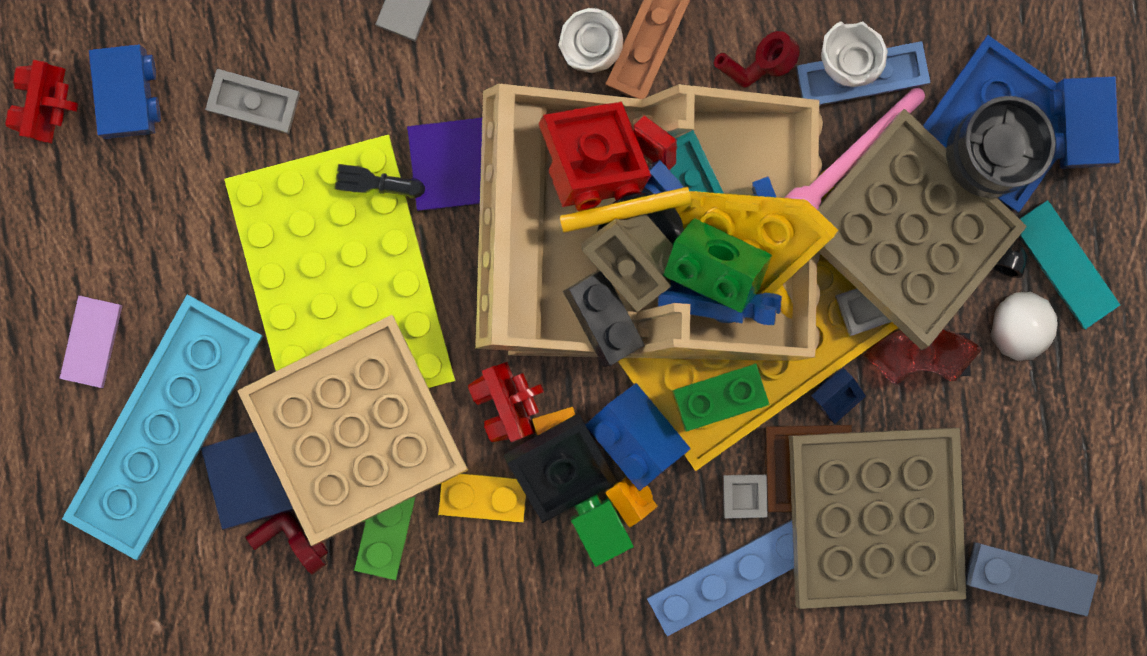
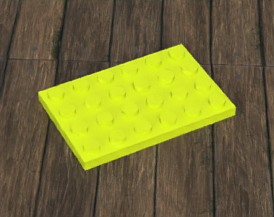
[224,135,456,388]

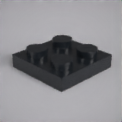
[503,413,618,523]

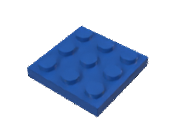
[923,35,1058,214]

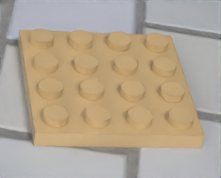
[237,315,468,546]

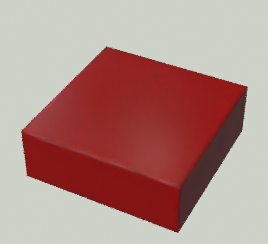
[634,116,677,170]

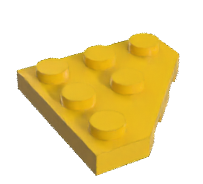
[675,191,838,295]

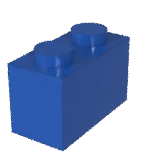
[89,44,161,139]
[1050,77,1120,169]
[585,383,691,491]

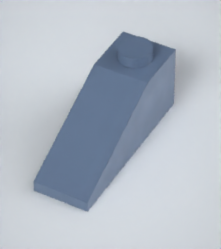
[965,542,1098,616]

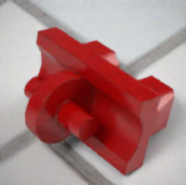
[5,60,78,144]
[468,362,544,442]

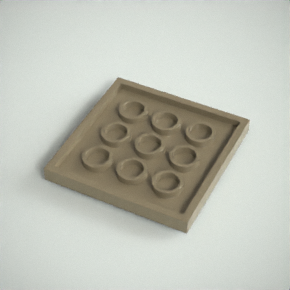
[818,109,1027,350]
[789,427,966,609]

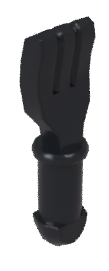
[334,164,425,198]

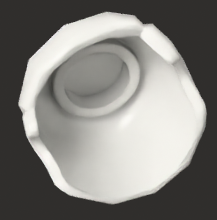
[558,8,623,73]
[821,22,888,87]
[991,292,1058,361]

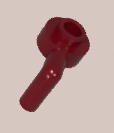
[714,31,800,88]
[245,512,329,575]

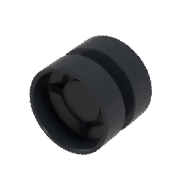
[946,96,1055,198]

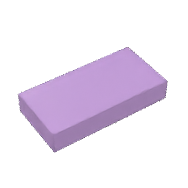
[60,296,122,388]

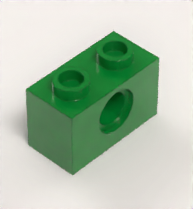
[663,218,772,313]
[672,364,770,432]
[571,495,634,567]

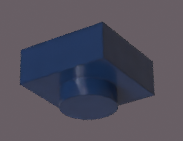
[811,367,866,424]

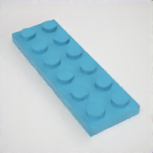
[62,294,263,560]

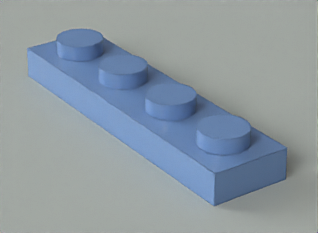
[647,519,794,636]

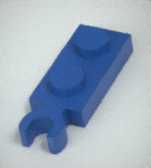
[658,279,782,325]

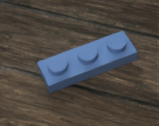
[796,41,930,106]

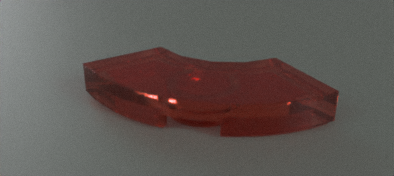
[864,329,983,384]

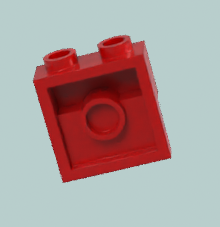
[539,101,651,211]

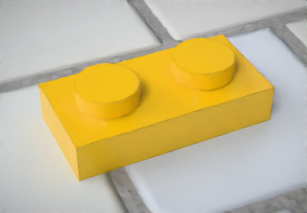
[438,474,526,522]

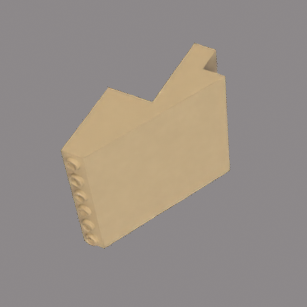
[476,84,823,361]

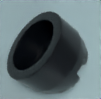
[992,244,1027,278]

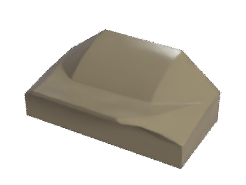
[581,214,673,312]

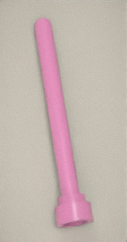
[784,88,925,210]

